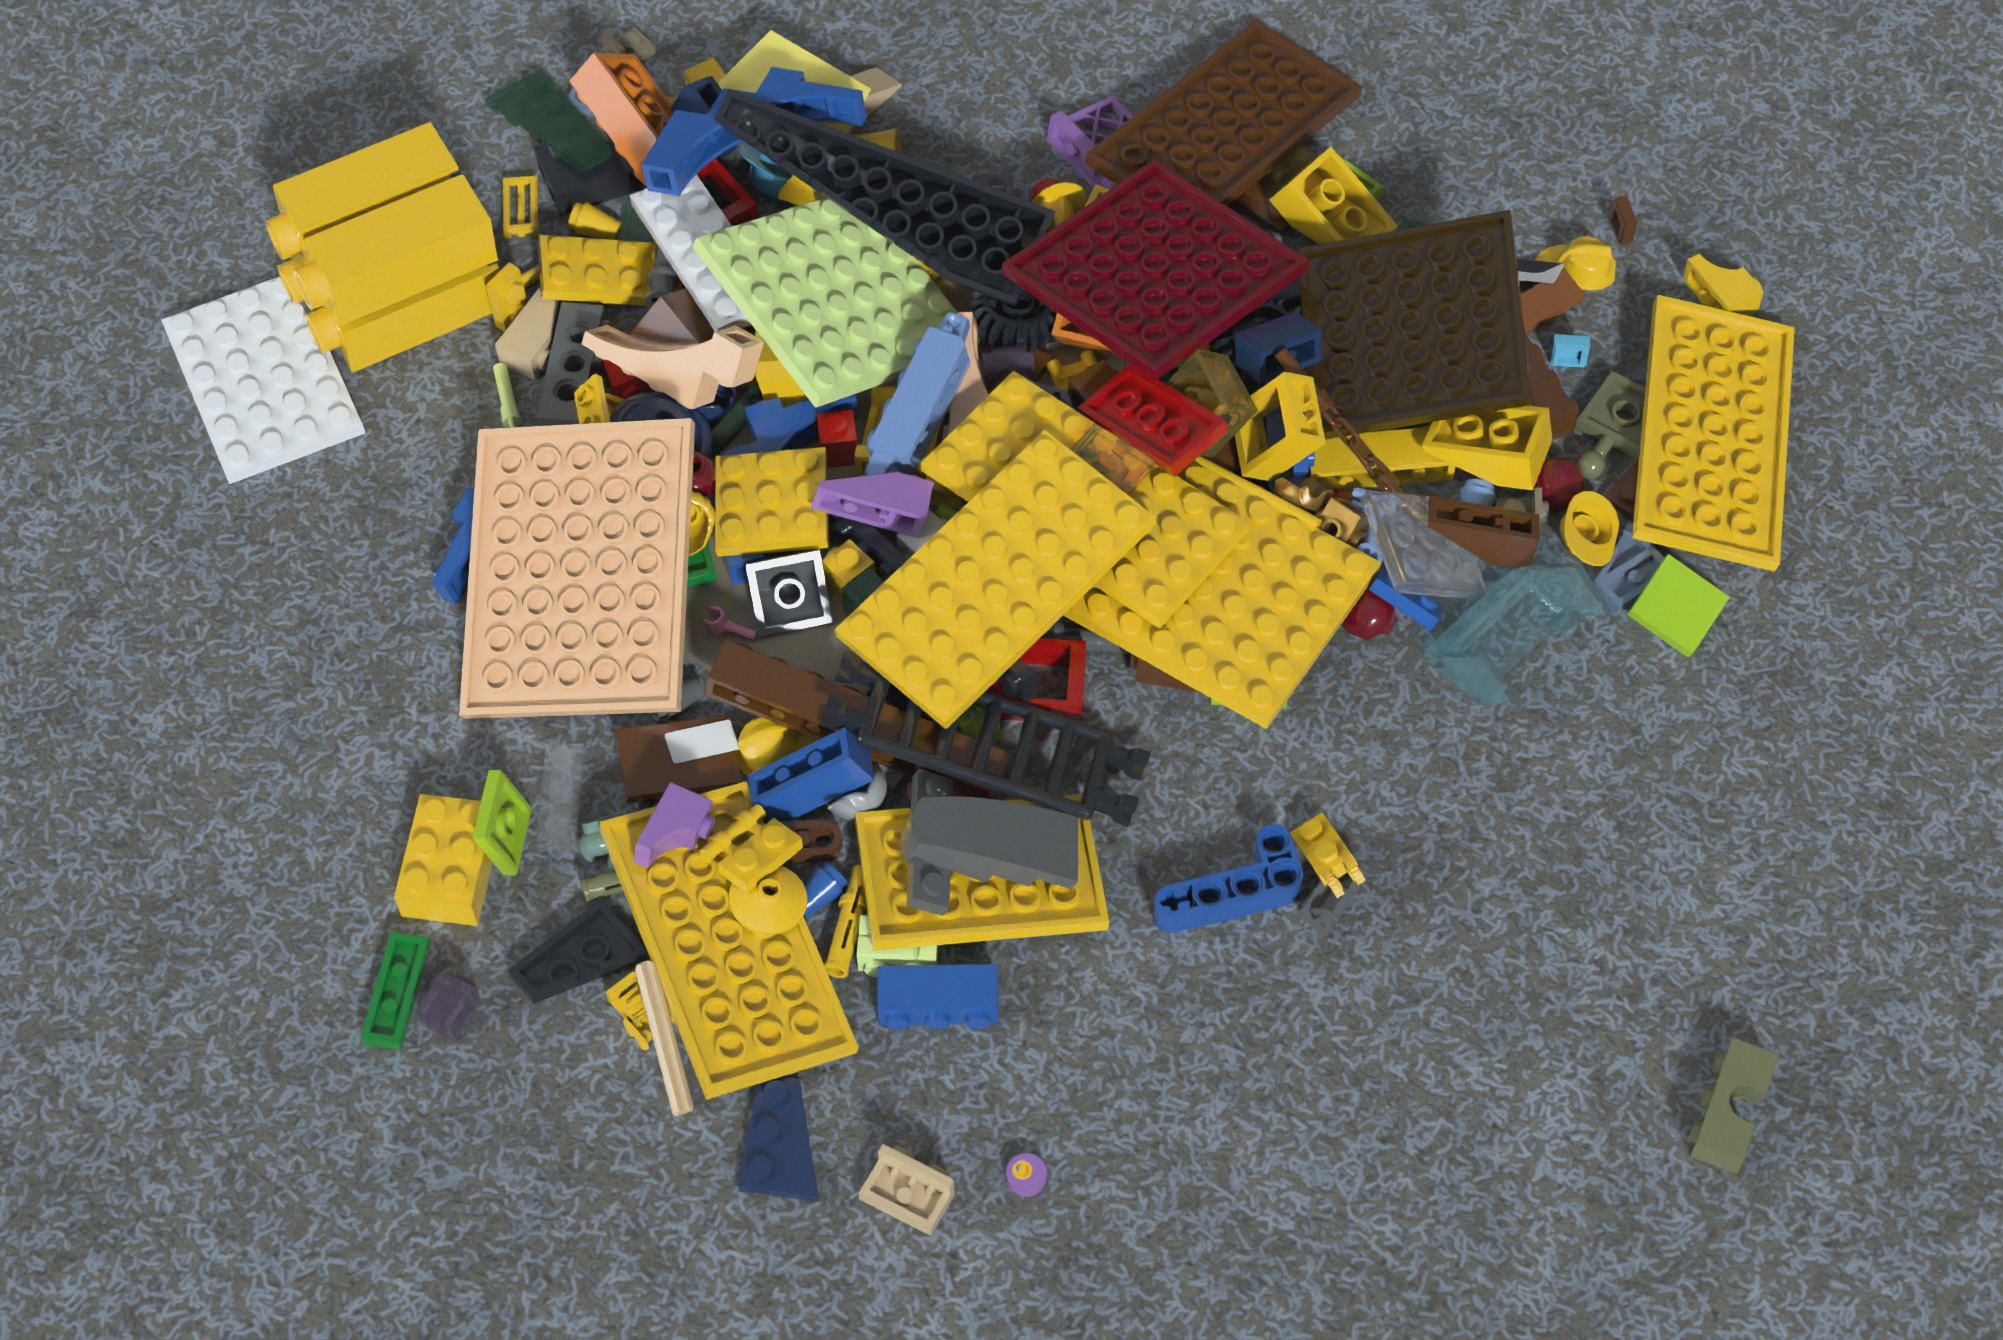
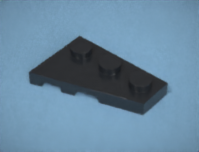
[507,899,650,1003]

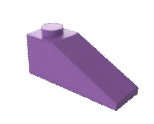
[810,472,933,538]

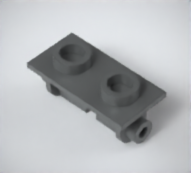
[1298,860,1369,938]

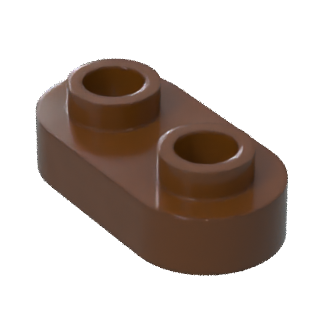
[781,820,843,863]

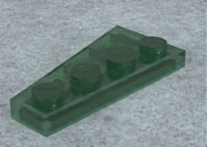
[484,69,612,172]

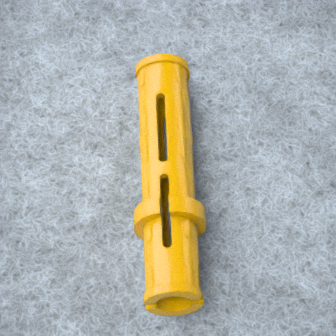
[824,865,868,978]

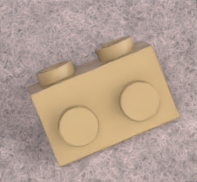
[859,1144,955,1236]

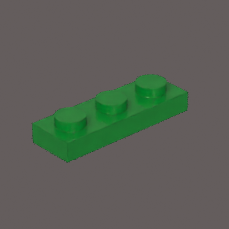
[360,932,431,1051]

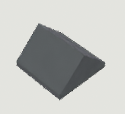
[745,549,833,637]

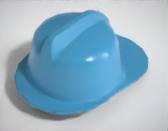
[736,141,793,205]

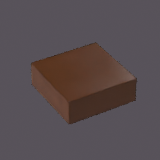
[1609,195,1637,245]

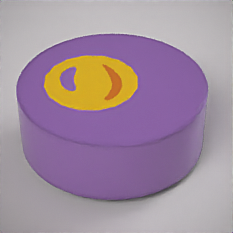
[1006,1153,1047,1197]

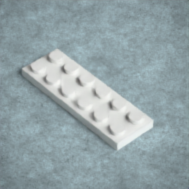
[630,174,752,332]

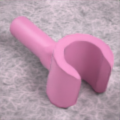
[703,606,757,640]

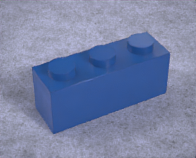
[748,727,874,822]
[877,964,998,1030]

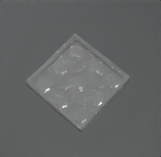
[1360,490,1488,599]

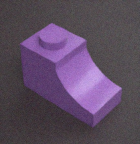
[634,782,715,868]

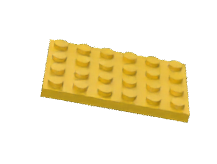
[855,794,1109,951]

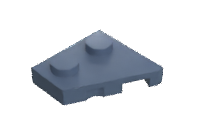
[1593,522,1664,615]

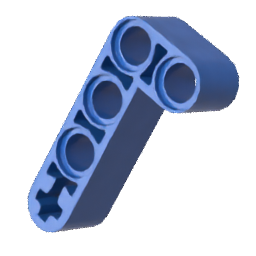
[1153,824,1303,933]

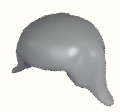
[827,766,887,822]

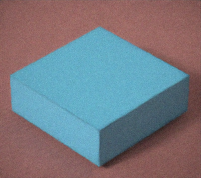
[1550,334,1590,367]

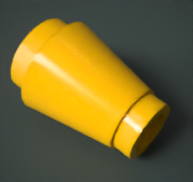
[568,202,622,240]

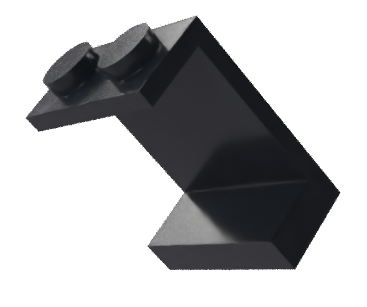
[534,133,637,217]

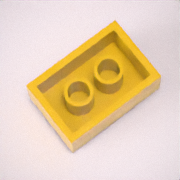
[394,794,493,926]

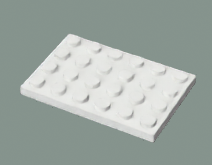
[161,277,365,484]

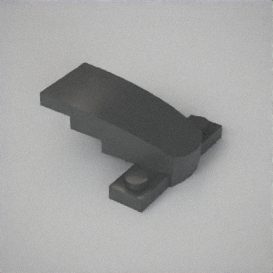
[901,769,1078,916]

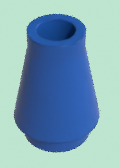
[804,862,848,920]

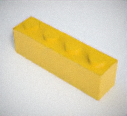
[1306,425,1456,491]

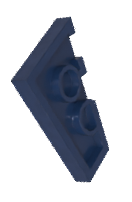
[738,1077,819,1202]

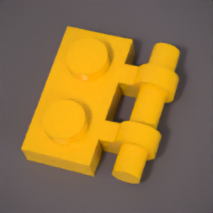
[699,804,803,894]

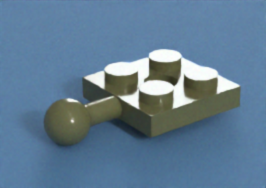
[1575,371,1645,479]

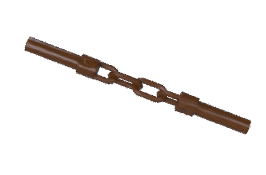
[1274,347,1431,536]

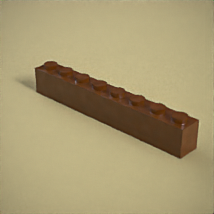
[704,640,1011,799]

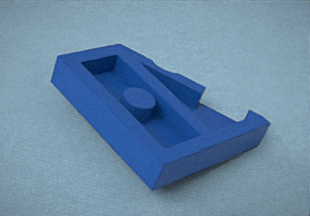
[1369,554,1444,631]

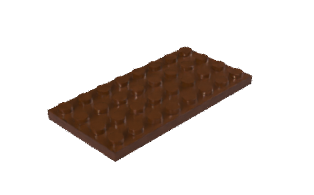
[1085,20,1362,206]

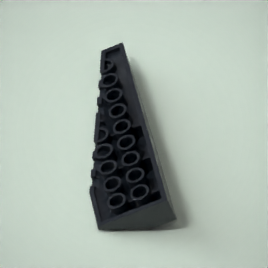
[715,89,1055,306]

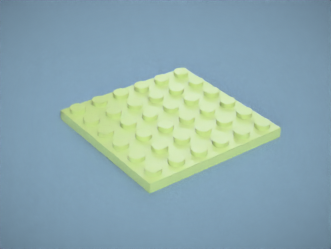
[692,198,980,408]

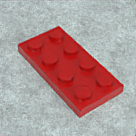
[1077,364,1229,477]

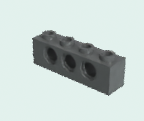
[536,302,612,426]

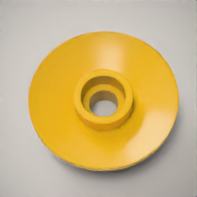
[729,866,807,935]

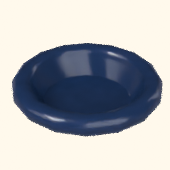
[610,392,714,458]

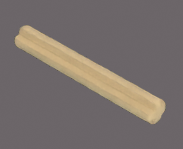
[635,960,694,1116]

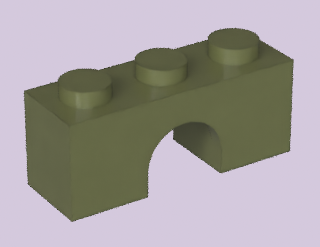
[1687,1037,1779,1174]

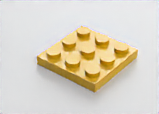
[715,447,829,557]

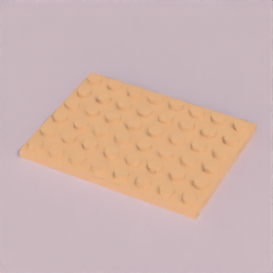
[459,418,695,719]

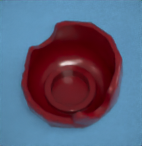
[1530,456,1585,512]
[1341,585,1397,640]

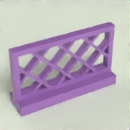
[1047,96,1133,190]

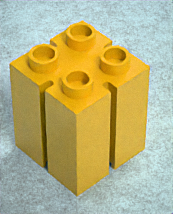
[265,122,500,373]

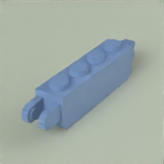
[865,312,971,476]

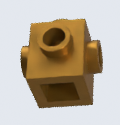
[1315,498,1372,549]

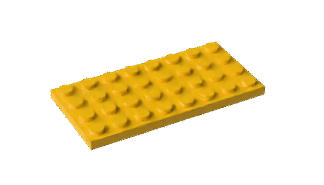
[1632,295,1795,572]
[921,371,1250,629]
[835,430,1156,729]
[599,781,858,1100]

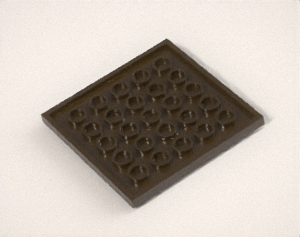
[1297,210,1533,440]

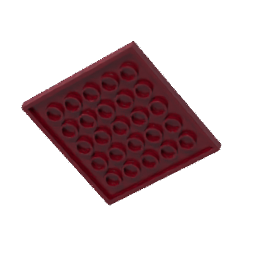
[1002,159,1309,381]

